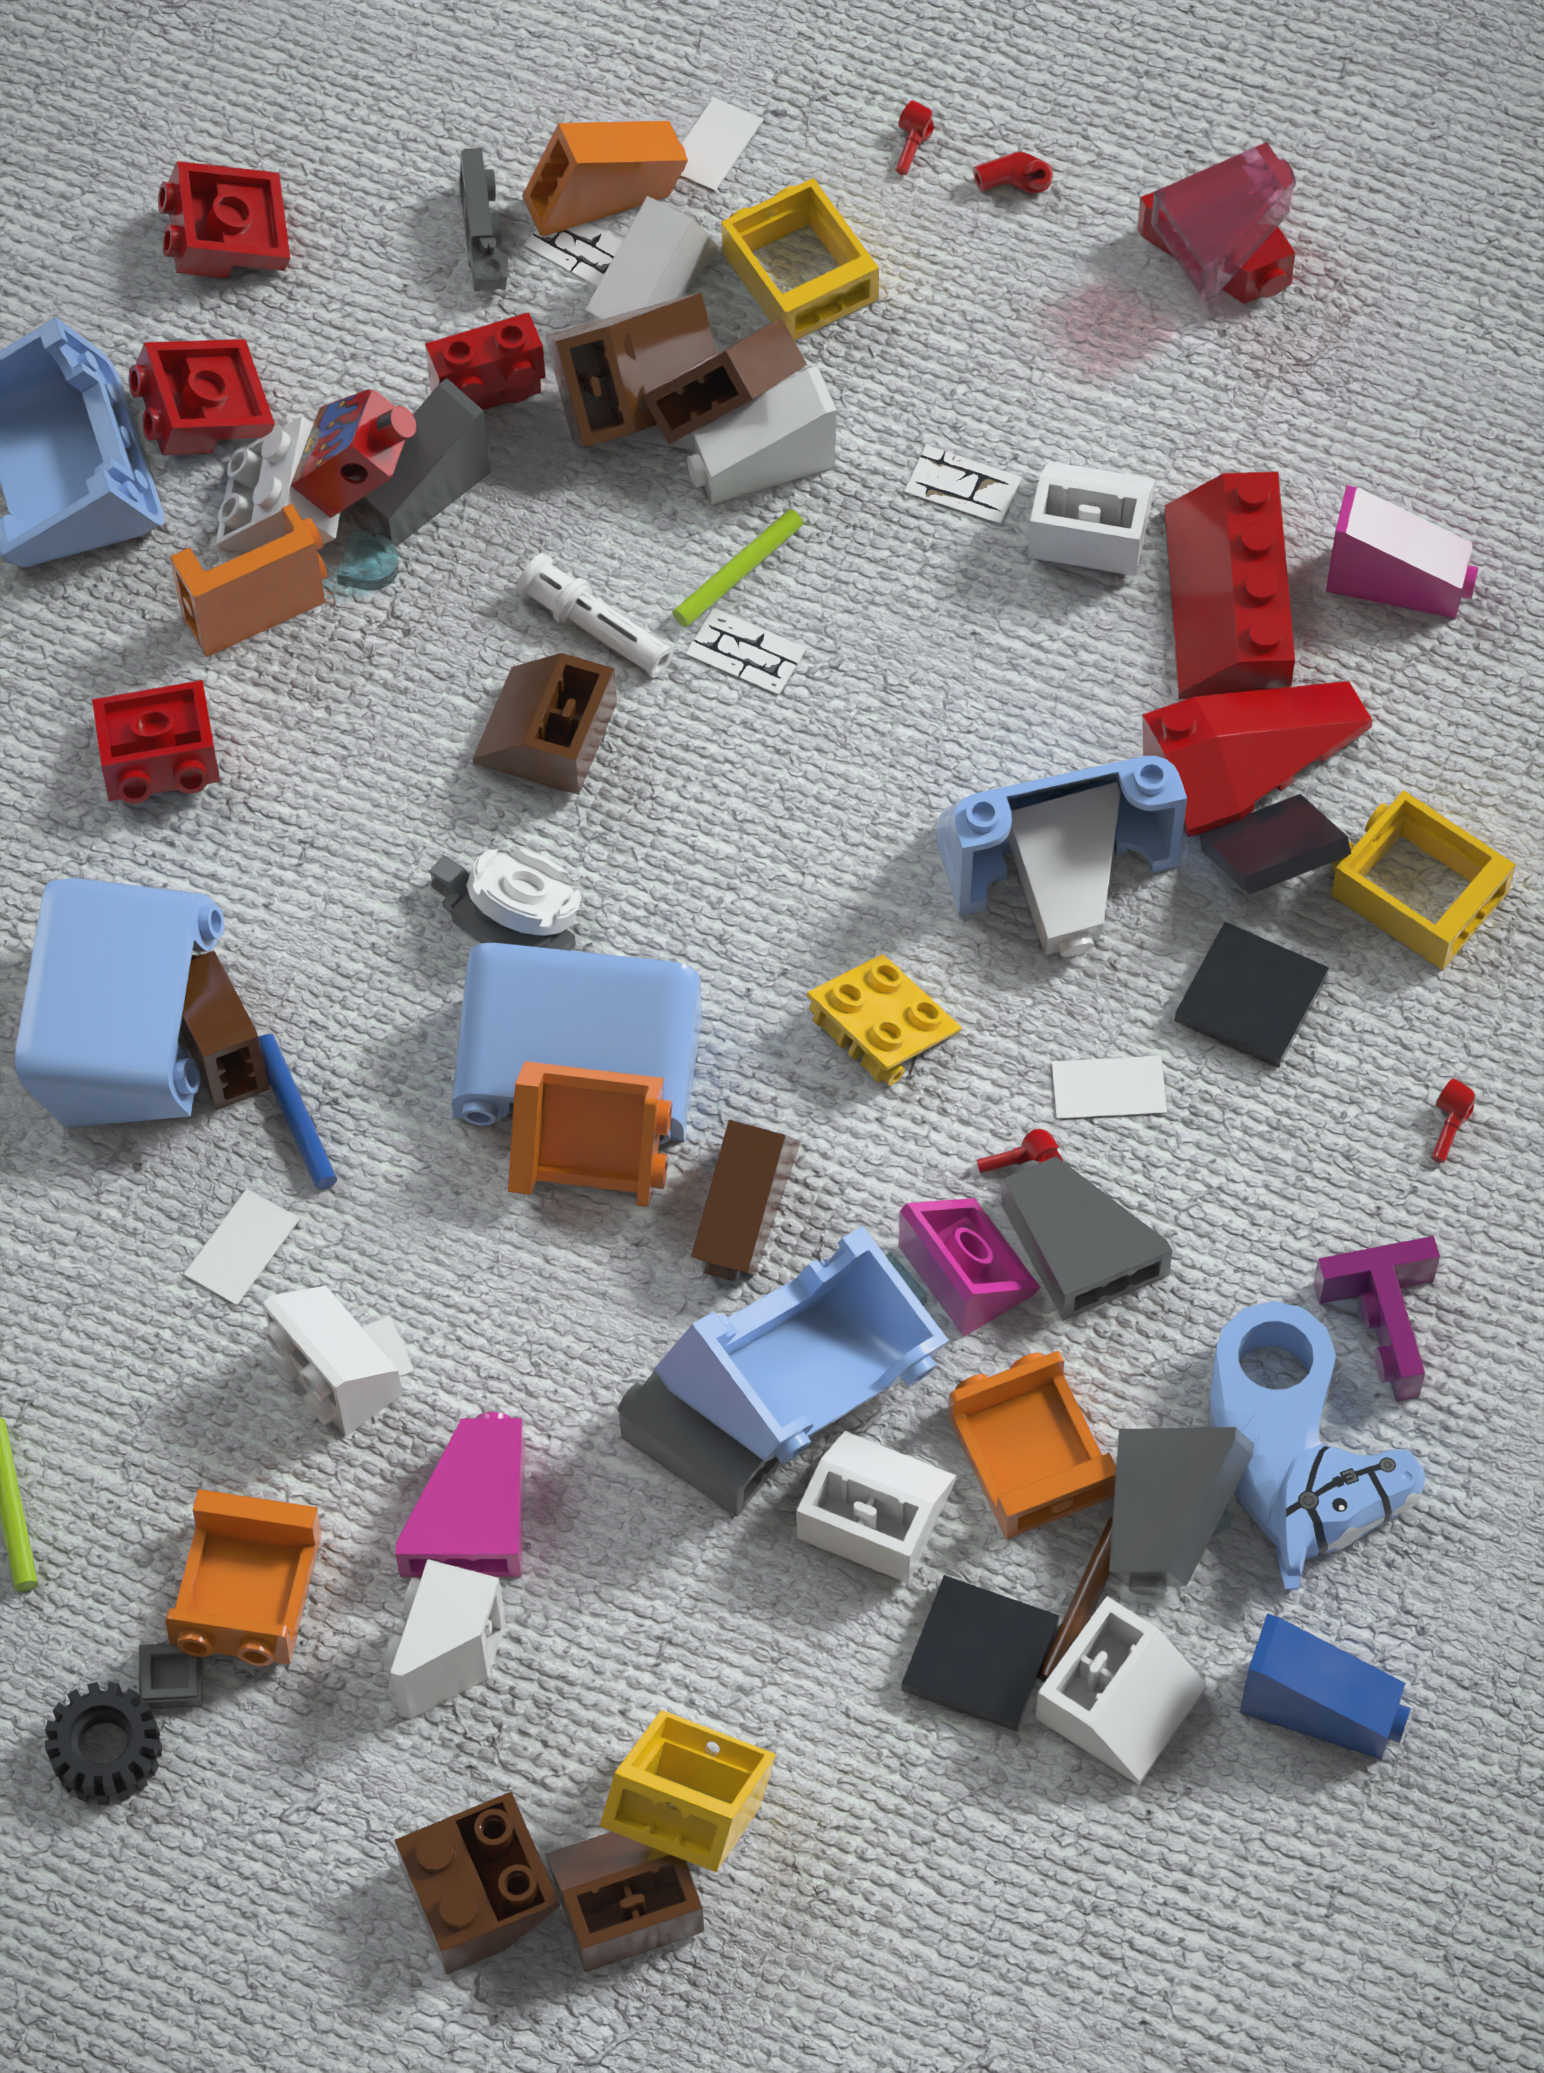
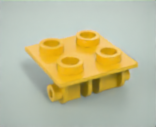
[806,953,962,1086]

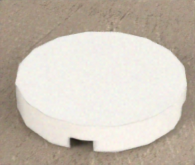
[466,849,582,936]

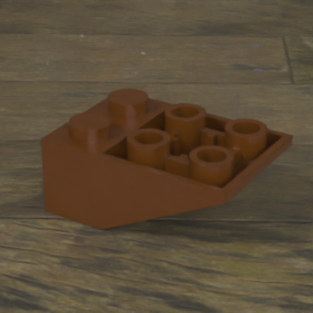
[545,292,717,447]

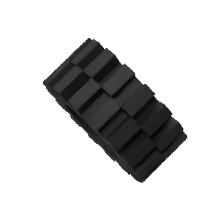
[44,1682,162,1805]

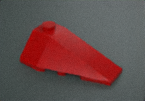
[1142,681,1373,838]

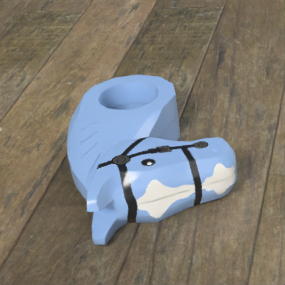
[1208,1301,1426,1591]

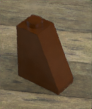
[642,317,807,444]
[180,950,270,1110]
[691,1120,800,1282]

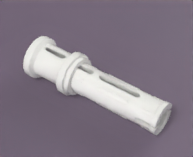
[516,553,673,678]

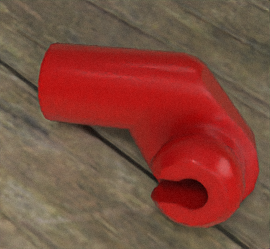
[973,151,1053,193]

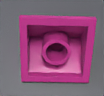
[898,1198,1041,1337]

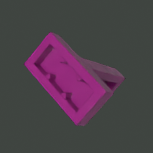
[1313,1236,1440,1402]

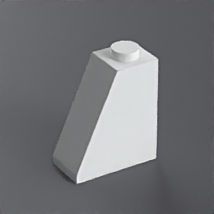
[585,196,719,321]
[686,366,837,505]
[1007,782,1121,957]

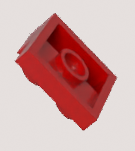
[158,161,290,278]
[425,312,546,410]
[128,339,275,456]
[92,680,221,804]

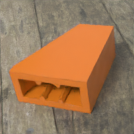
[522,121,688,236]

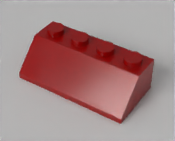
[1164,472,1295,699]

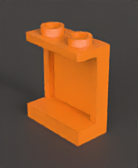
[170,503,328,657]
[508,1061,673,1207]
[948,1351,1116,1540]
[165,1489,321,1666]

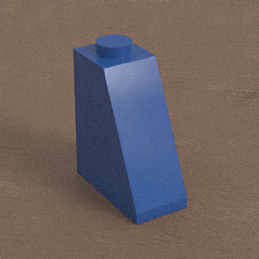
[1240,1613,1411,1760]

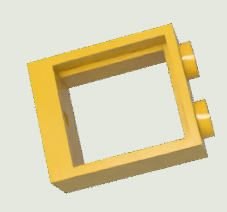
[721,178,879,340]
[1331,790,1516,971]
[599,1710,776,1873]

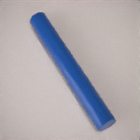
[259,1034,337,1190]

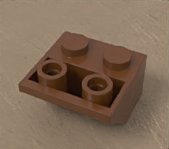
[472,653,617,795]
[394,1791,560,1975]
[545,1831,704,1972]

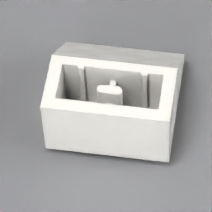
[215,416,340,552]
[1028,461,1156,576]
[262,1286,403,1436]
[796,1431,956,1584]
[384,1560,506,1719]
[1035,1596,1207,1785]

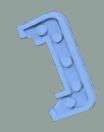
[0,317,165,568]
[937,756,1187,916]
[15,878,224,1128]
[452,943,702,1144]
[654,1226,949,1464]

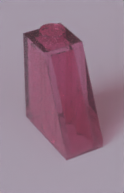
[1151,142,1296,302]

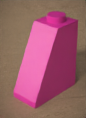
[1326,485,1479,619]
[395,1412,525,1577]

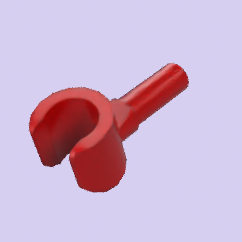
[895,100,934,175]
[1431,1078,1475,1163]
[977,1129,1063,1174]

